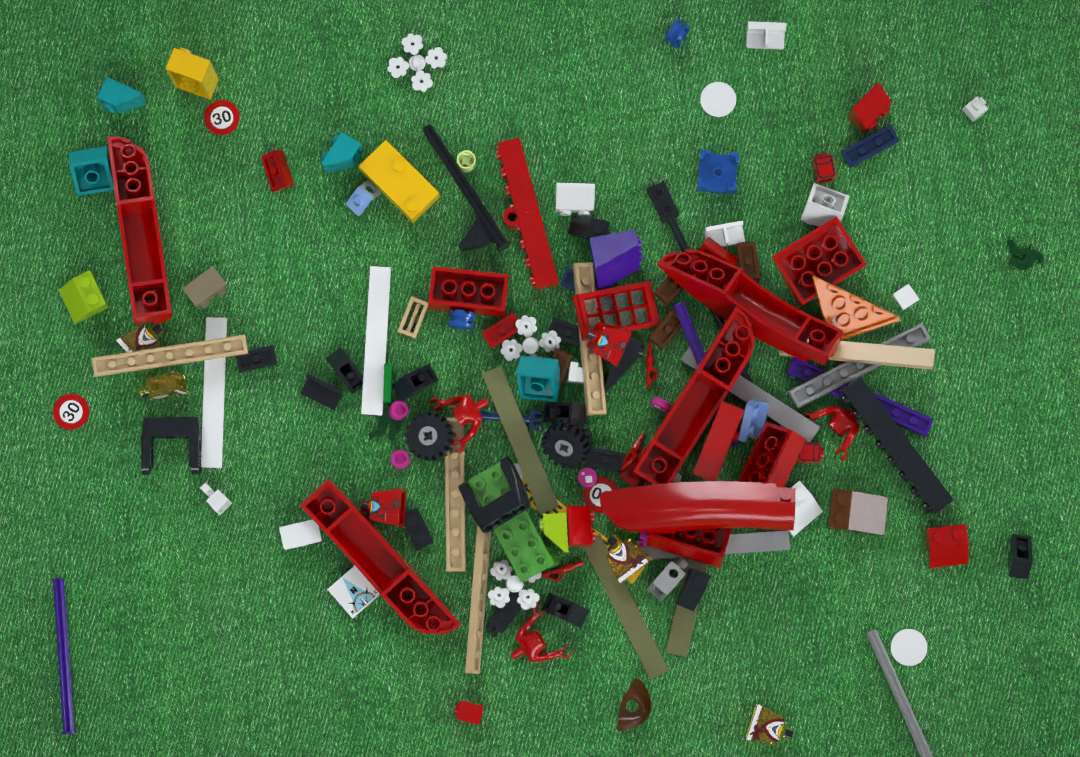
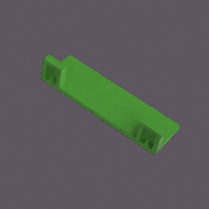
[468,462,560,582]

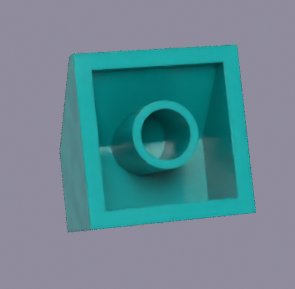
[97,77,147,114]
[69,146,114,196]
[516,356,560,402]

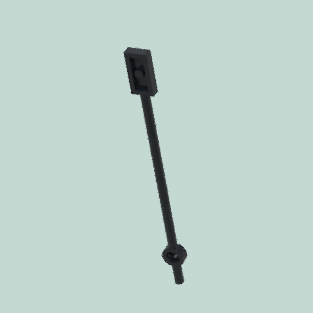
[646,181,753,383]

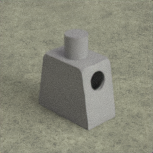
[647,557,689,602]

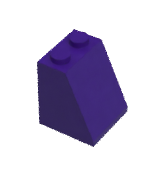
[590,230,643,290]

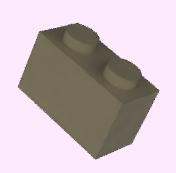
[182,266,228,309]

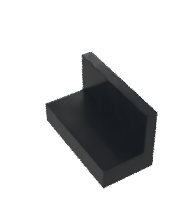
[300,374,343,411]

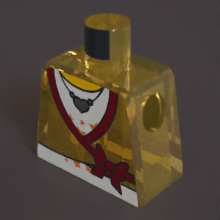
[116,324,165,353]
[139,371,188,400]
[606,534,653,583]
[745,704,794,745]

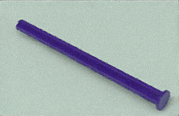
[672,301,741,447]
[53,578,77,735]

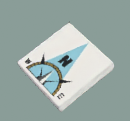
[327,566,380,619]

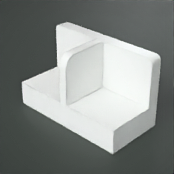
[746,21,786,50]
[704,221,745,247]
[279,520,322,550]

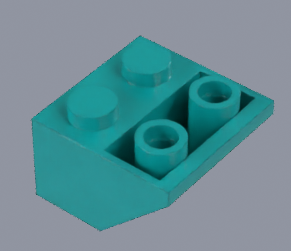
[321,132,363,173]

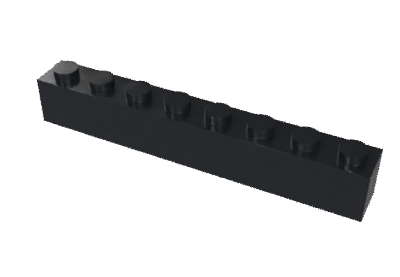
[839,377,954,514]

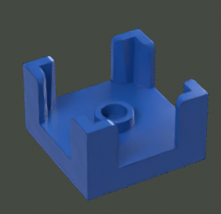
[697,149,739,195]

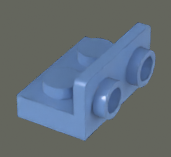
[738,399,769,443]

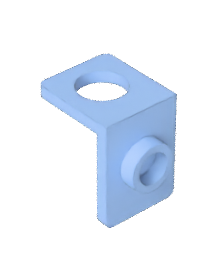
[346,180,381,216]

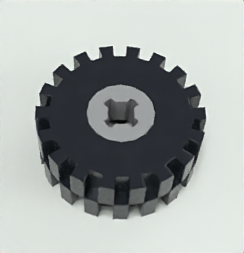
[405,412,456,462]
[541,417,593,469]

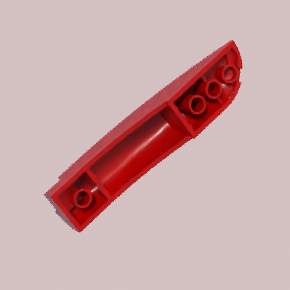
[107,136,172,325]
[657,249,843,366]
[631,307,755,485]
[300,478,461,635]
[600,481,796,534]

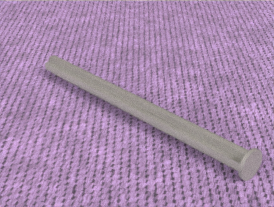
[867,629,933,757]

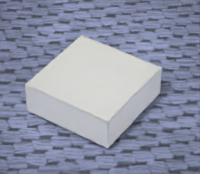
[892,284,919,310]

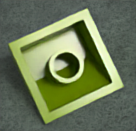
[59,270,110,324]
[539,513,569,554]

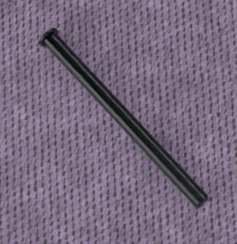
[423,124,511,252]

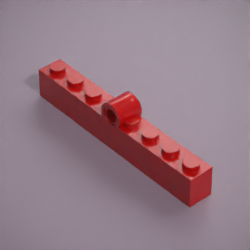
[495,137,559,291]

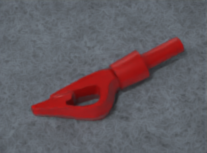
[645,343,658,389]
[620,432,645,472]
[541,560,584,581]

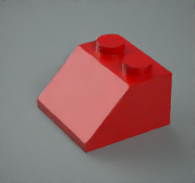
[847,83,892,133]
[566,506,596,548]
[924,524,969,568]

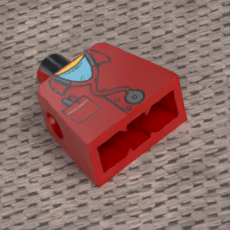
[582,322,632,366]
[360,489,407,527]

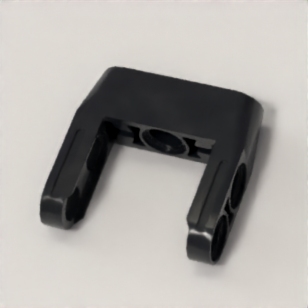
[141,417,201,475]
[458,456,530,533]

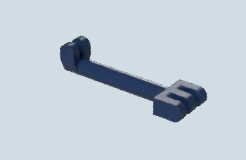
[479,410,543,431]

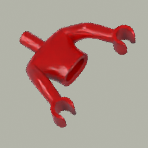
[430,394,489,453]
[803,405,860,461]
[510,603,573,662]

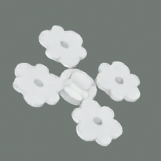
[387,33,447,92]
[501,315,561,361]
[488,560,541,610]

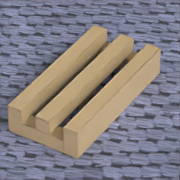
[397,296,428,339]

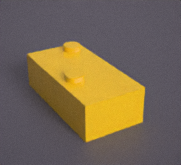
[166,47,219,100]
[359,140,440,223]

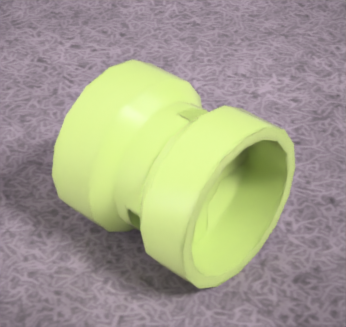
[456,150,476,173]

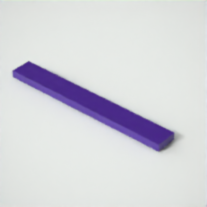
[786,357,934,438]

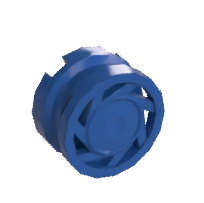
[664,18,691,49]
[447,310,475,330]

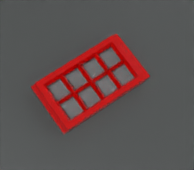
[572,281,660,341]

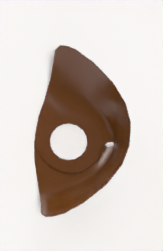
[617,678,652,731]

